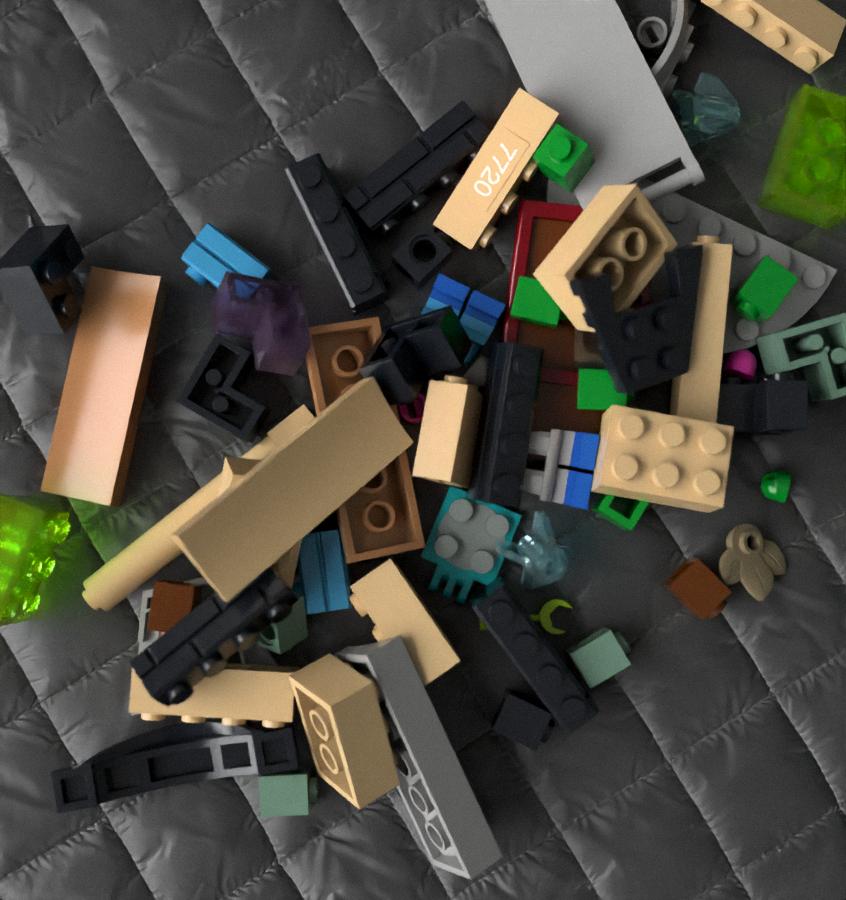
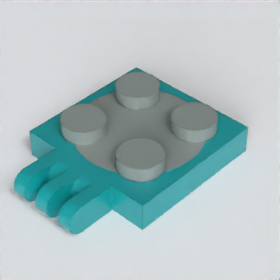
[420,485,522,604]

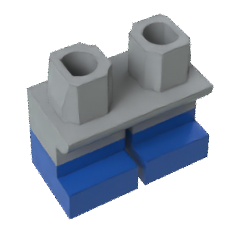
[520,428,600,510]

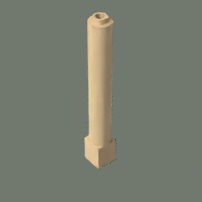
[82,404,315,612]

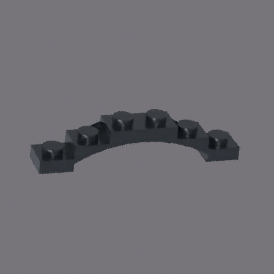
[51,721,300,814]

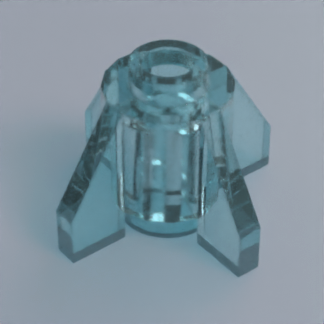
[672,72,740,148]
[495,511,573,589]

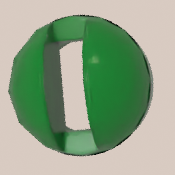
[761,470,792,503]

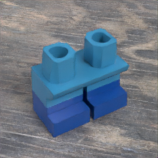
[421,273,506,366]

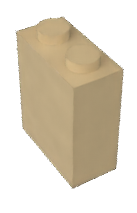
[412,375,483,488]

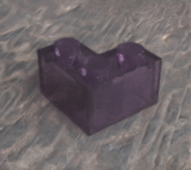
[211,271,311,376]

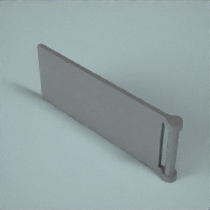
[484,0,705,211]

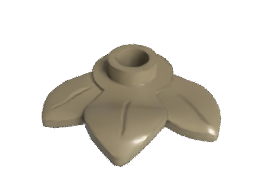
[719,523,786,601]

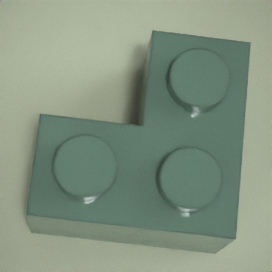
[756,312,846,401]

